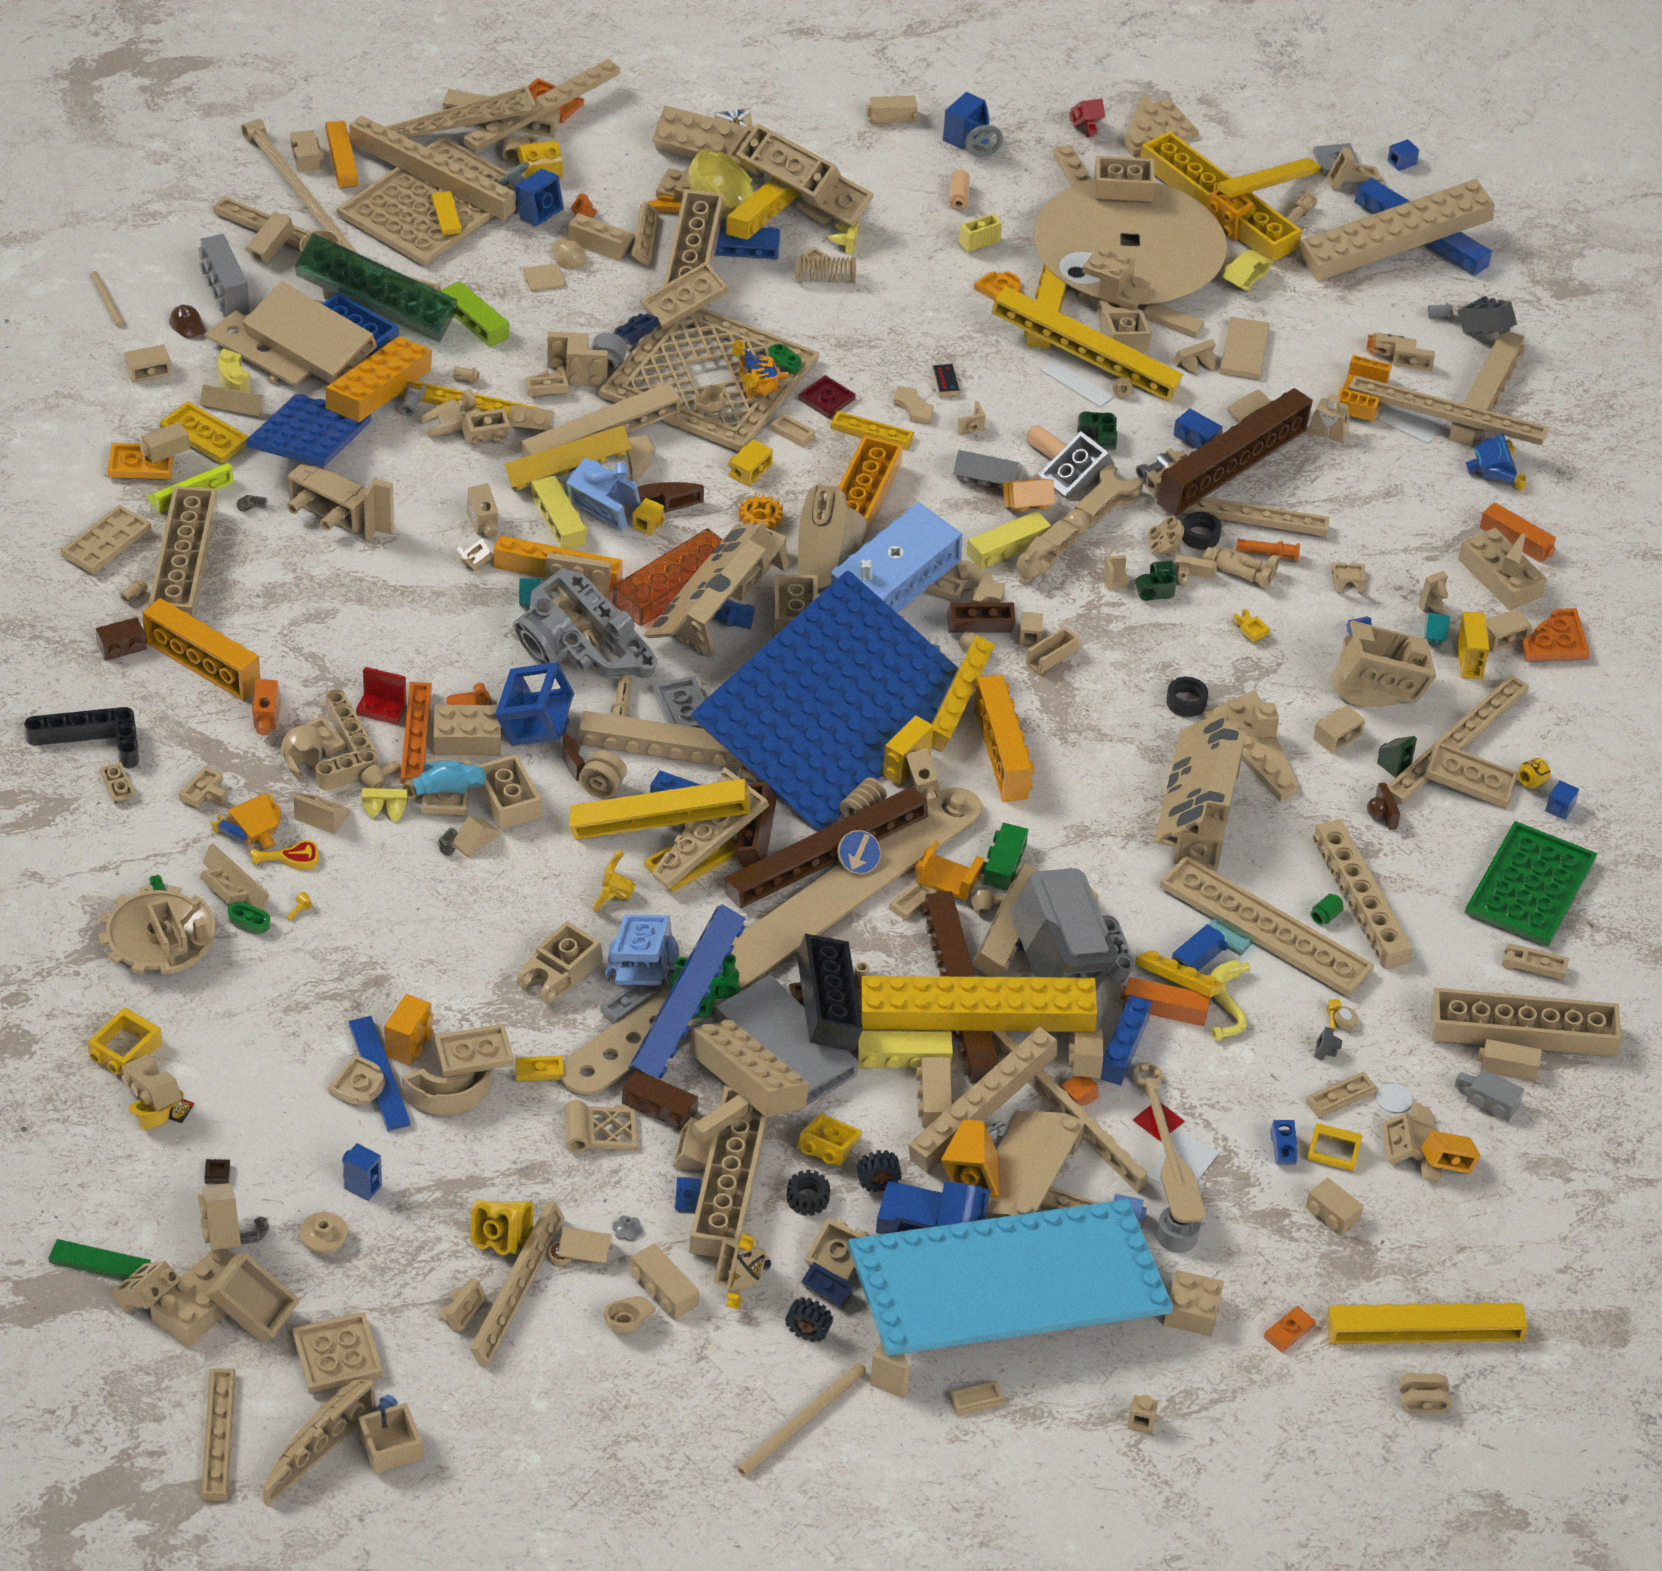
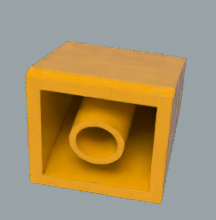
[941,1119,999,1198]

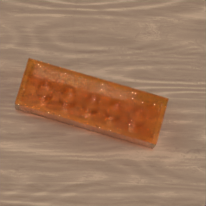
[612,528,723,627]

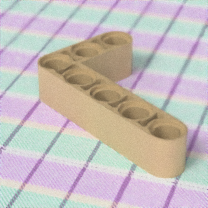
[316,689,378,790]

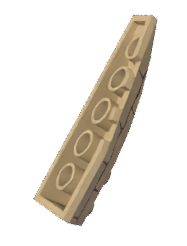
[263,1379,376,1506]

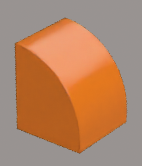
[1061,1076,1099,1106]

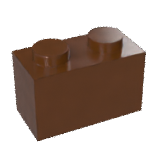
[96,617,147,661]

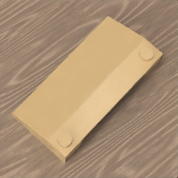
[986,1111,1086,1219]

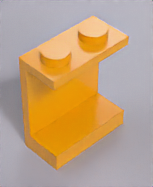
[915,840,985,901]

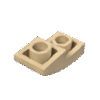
[1227,389,1271,423]
[100,762,135,803]

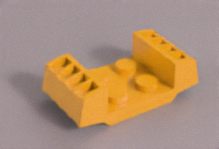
[1338,354,1392,422]

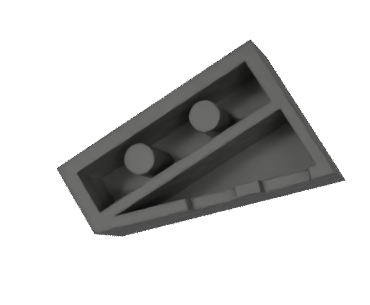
[1457,296,1517,334]

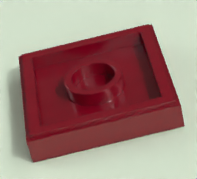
[798,375,856,419]

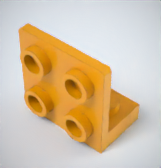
[1209,189,1254,242]

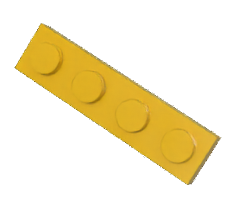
[1135,950,1224,997]

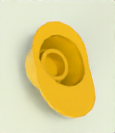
[129,1089,184,1130]

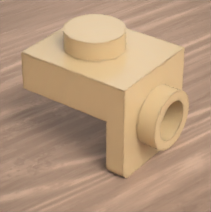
[457,539,494,571]

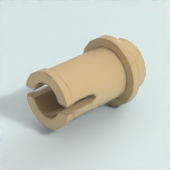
[452,366,480,384]
[120,579,148,604]

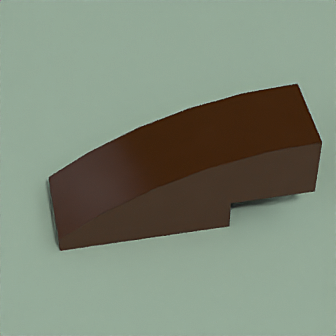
[637,482,704,513]

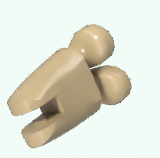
[420,389,481,437]

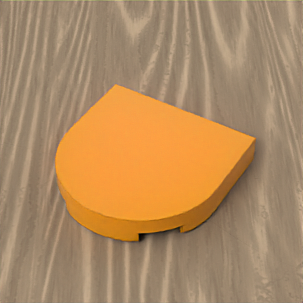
[974,271,1021,301]

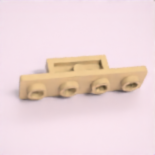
[200,844,269,911]

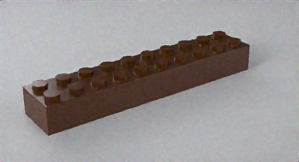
[1157,388,1313,516]

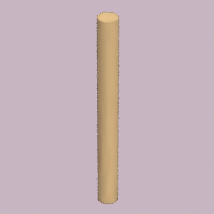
[90,271,124,327]

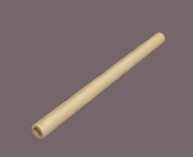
[737,1362,866,1477]

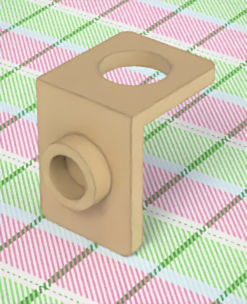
[957,401,985,435]

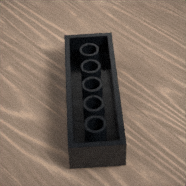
[797,933,863,1051]

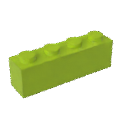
[440,281,510,347]

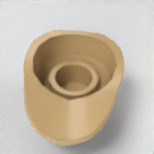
[552,238,586,269]
[604,1296,656,1334]

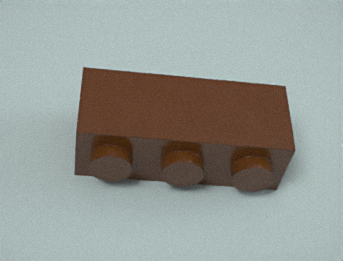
[947,602,1016,633]
[622,1069,698,1129]

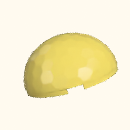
[688,149,757,219]

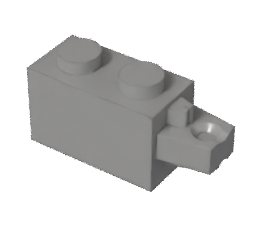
[1455,1069,1524,1122]

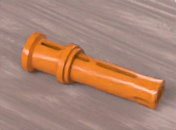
[1236,538,1300,562]

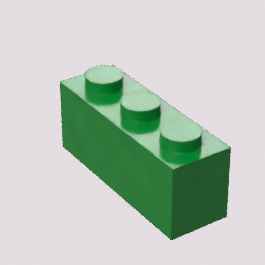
[981,822,1029,890]

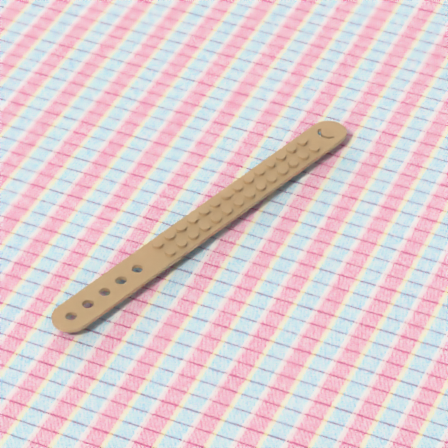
[562,787,982,1095]

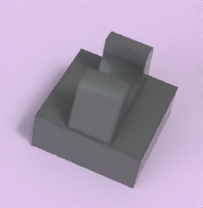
[1314,1026,1342,1060]

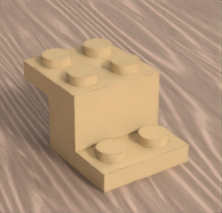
[1082,244,1151,310]
[547,331,608,386]

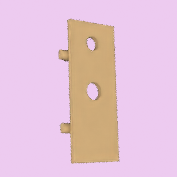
[205,310,311,387]

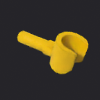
[286,892,312,921]
[1326,999,1342,1030]

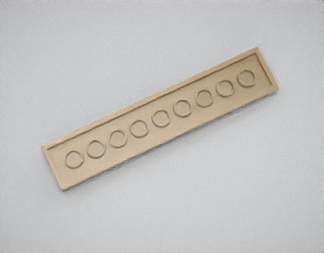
[1160,856,1374,997]

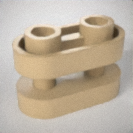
[1399,1373,1452,1413]

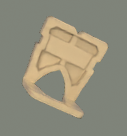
[1331,562,1367,593]

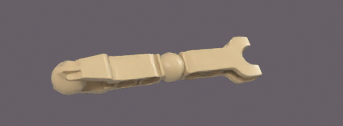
[1016,464,1144,583]

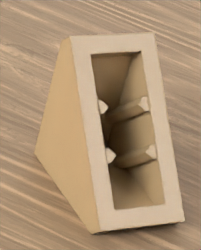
[452,816,501,858]

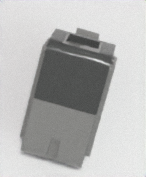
[1010,868,1135,990]

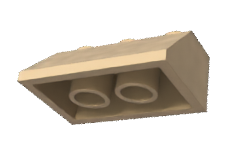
[568,213,635,261]

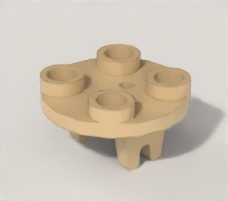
[1148,516,1184,557]

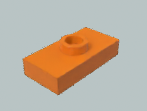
[1264,1306,1316,1353]

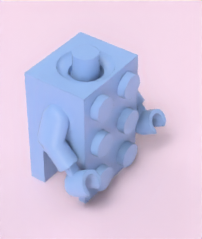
[566,458,641,531]
[605,914,679,986]

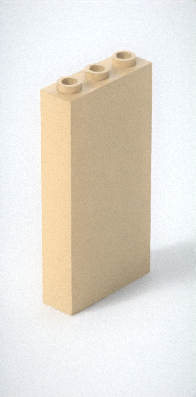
[242,281,377,384]

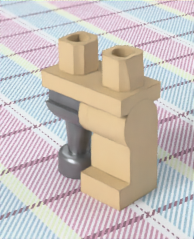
[1136,448,1187,499]

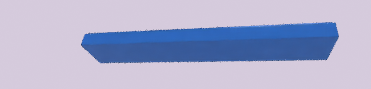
[348,1016,410,1131]

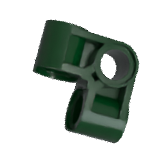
[1077,411,1117,450]
[1135,560,1177,601]

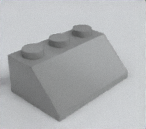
[953,450,1023,489]

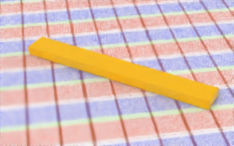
[1216,157,1322,198]
[397,381,540,420]

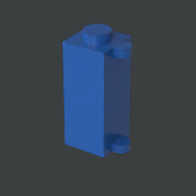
[1172,924,1229,972]

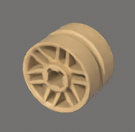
[579,750,627,799]

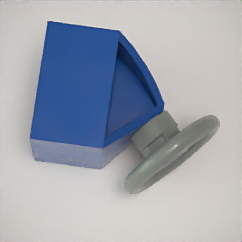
[943,92,1003,156]
[497,162,564,226]

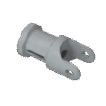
[398,381,426,416]

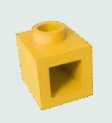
[632,498,665,536]

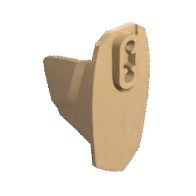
[798,485,867,589]

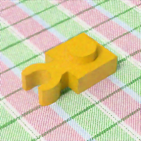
[1233,609,1270,643]

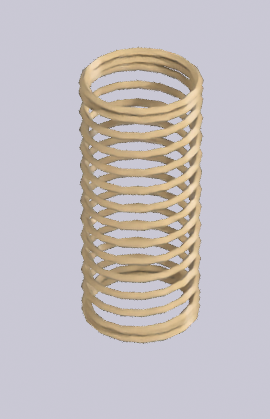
[796,256,856,282]

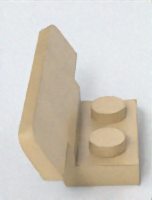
[1382,1103,1442,1182]

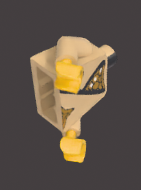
[714,1232,771,1309]

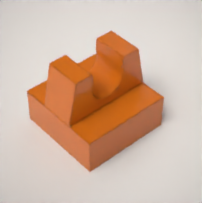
[571,193,598,218]

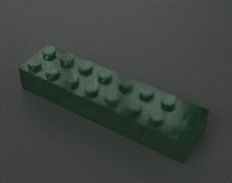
[294,233,458,342]

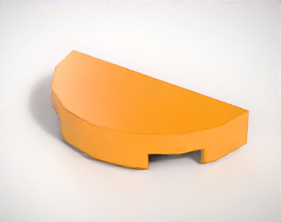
[648,195,681,214]

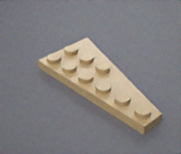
[1202,689,1299,801]
[652,767,769,890]

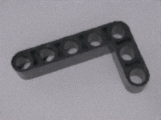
[24,707,139,768]

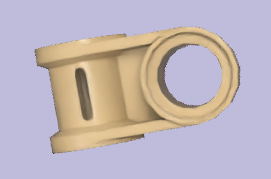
[501,135,538,162]

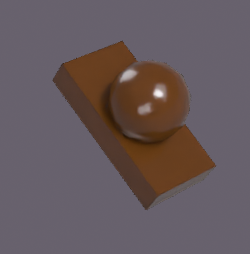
[1367,782,1400,830]

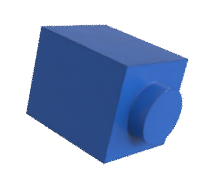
[1387,139,1420,171]
[1545,780,1579,820]

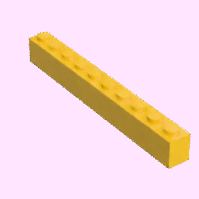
[991,286,1183,402]

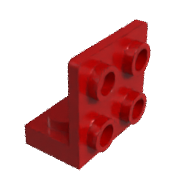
[356,667,407,725]

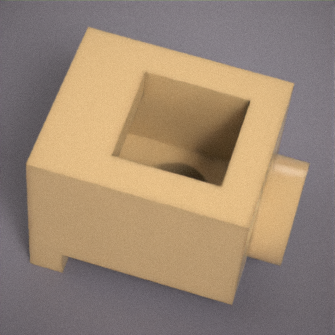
[1127,1395,1159,1434]

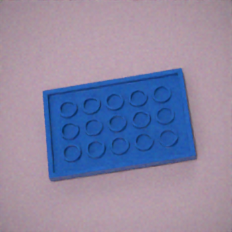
[246,394,372,468]

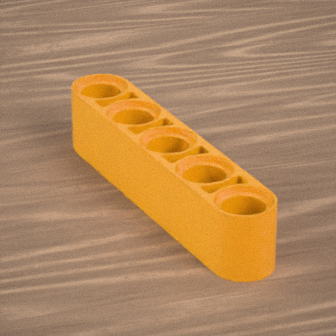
[325,120,358,188]

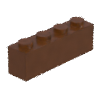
[735,782,777,868]

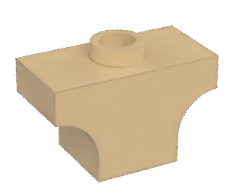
[972,572,1006,603]

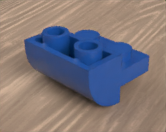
[937,1181,990,1226]

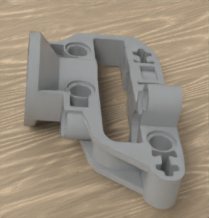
[513,568,657,678]

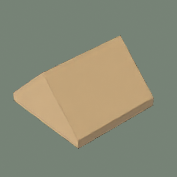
[294,793,351,834]
[870,1342,910,1398]

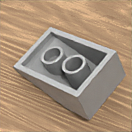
[1038,431,1115,498]

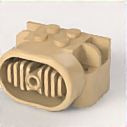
[1331,620,1436,707]

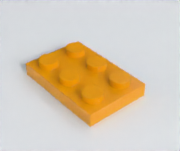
[107,443,174,479]

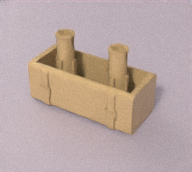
[287,462,366,534]

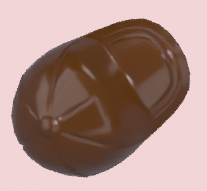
[169,304,205,338]

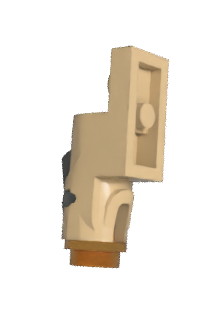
[1366,332,1435,371]

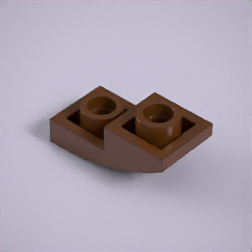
[562,732,585,781]

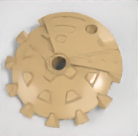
[99,885,215,974]

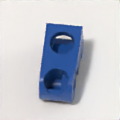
[1270,1120,1297,1164]

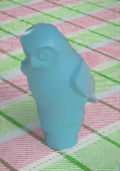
[412,760,486,796]

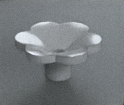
[612,1215,643,1241]

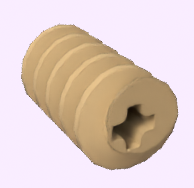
[840,777,887,818]

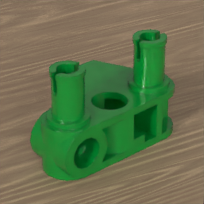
[670,954,741,1019]

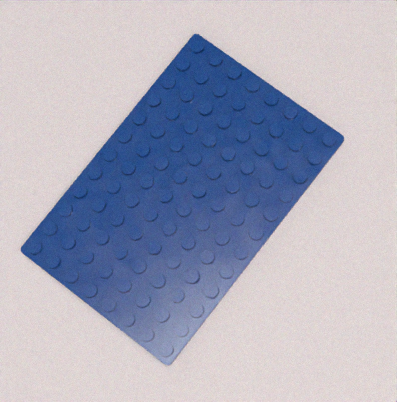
[691,571,958,832]

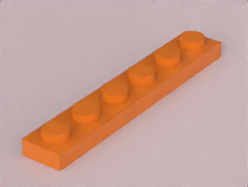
[400,682,432,784]

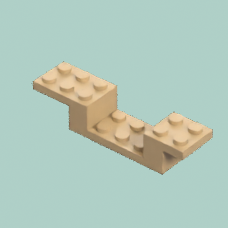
[727,123,874,227]

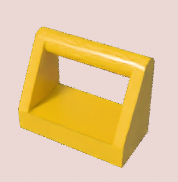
[1307,1123,1363,1171]

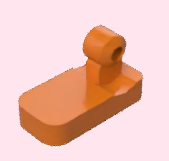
[447,683,492,705]

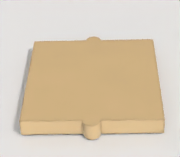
[523,263,565,292]

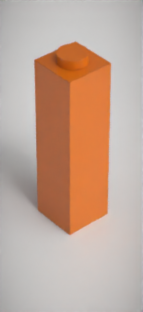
[1480,502,1556,563]
[1120,977,1210,1026]

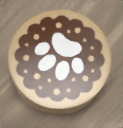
[548,1241,572,1266]

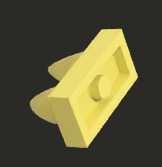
[828,218,860,254]
[362,788,408,823]

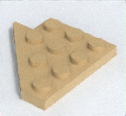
[1123,94,1199,156]

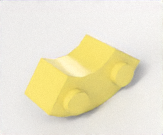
[1223,250,1274,292]
[218,349,250,393]

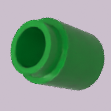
[1310,893,1344,925]

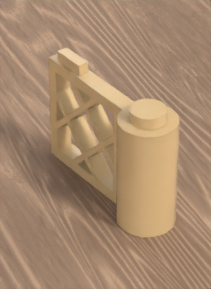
[564,1100,638,1153]

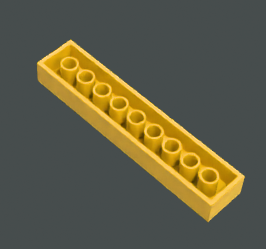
[1140,131,1302,262]
[861,976,1097,1032]

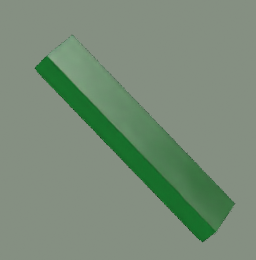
[49,1239,151,1280]

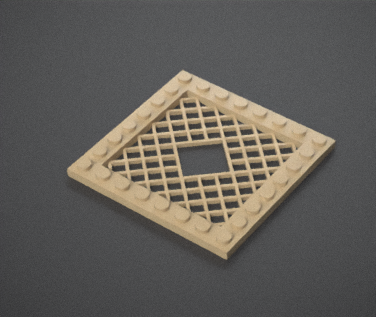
[599,307,819,452]

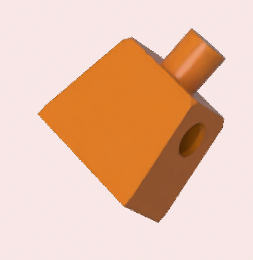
[252,679,281,735]

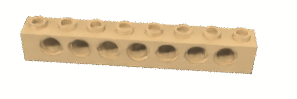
[1313,819,1413,969]

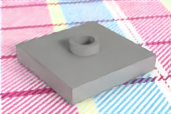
[1313,143,1359,176]

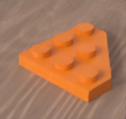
[1522,608,1590,661]

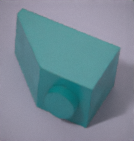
[519,578,542,609]
[1424,613,1450,645]

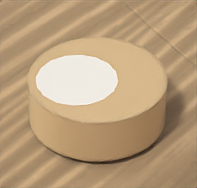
[1334,1006,1359,1030]

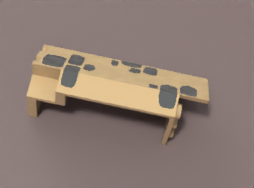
[643,521,789,657]
[1154,708,1246,871]

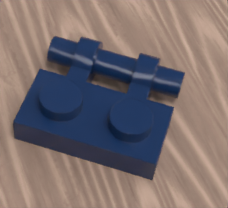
[613,313,660,346]

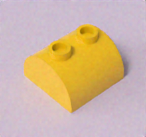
[517,140,563,179]

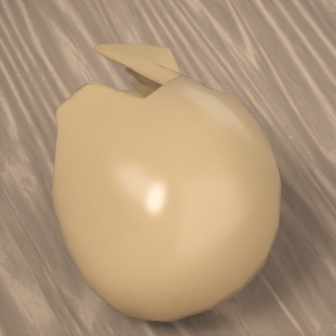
[281,725,322,780]

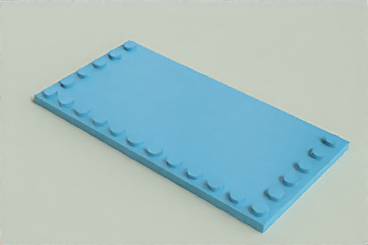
[848,1199,1173,1356]

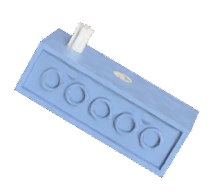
[831,502,962,613]

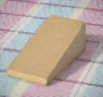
[1502,533,1526,578]

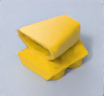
[470,1199,534,1255]

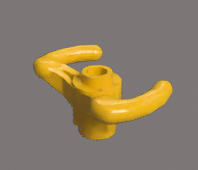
[592,850,636,912]

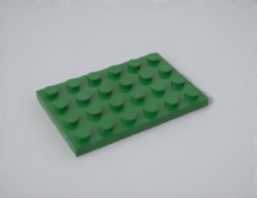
[1465,821,1598,947]

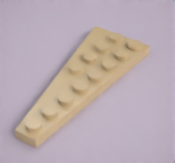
[386,86,537,138]

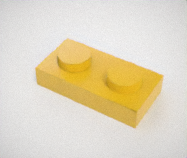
[515,1055,564,1082]

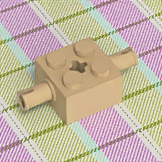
[553,587,603,649]

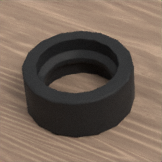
[1182,511,1222,550]
[1166,676,1208,717]

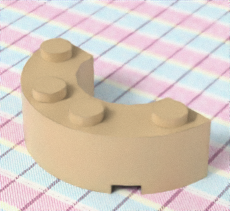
[402,1069,493,1115]

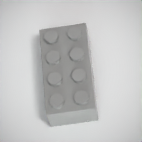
[198,234,250,317]

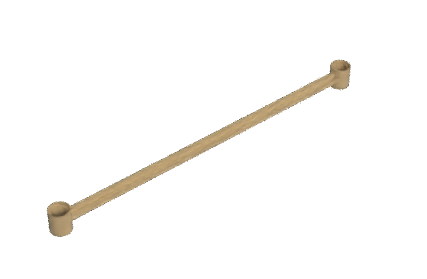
[241,119,399,310]

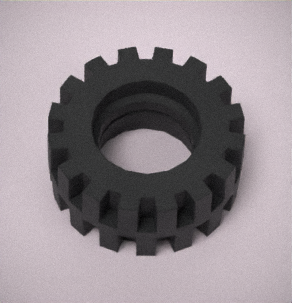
[787,1170,830,1216]

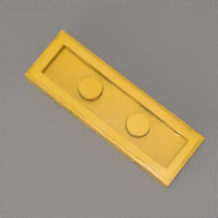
[431,191,462,236]

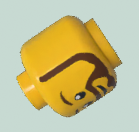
[1518,758,1551,789]

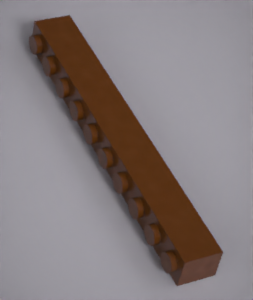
[724,786,928,908]
[921,891,999,1084]

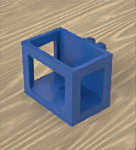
[495,662,574,746]

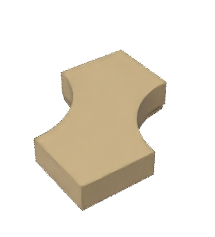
[894,386,934,424]

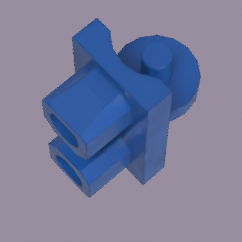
[714,599,755,629]

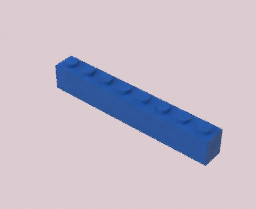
[1354,177,1492,276]
[628,904,746,1079]

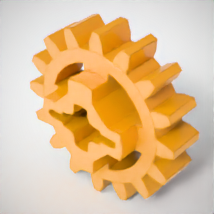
[738,494,784,530]

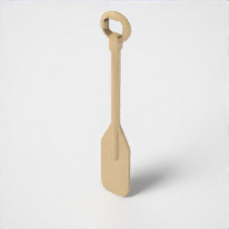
[1131,1063,1206,1223]

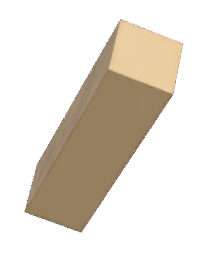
[693,1095,749,1143]

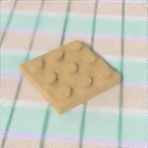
[292,1312,383,1394]

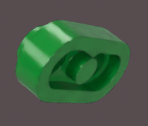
[768,343,802,374]
[228,902,271,934]

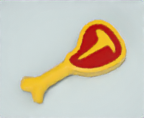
[249,840,319,870]

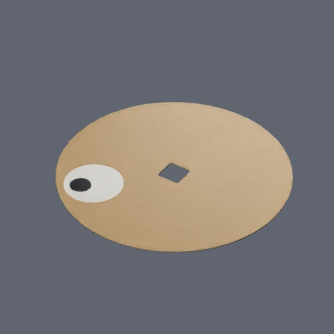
[1033,180,1227,304]

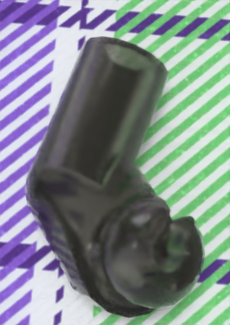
[237,495,268,511]
[437,828,458,856]
[240,1216,269,1245]

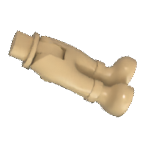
[1203,547,1280,589]

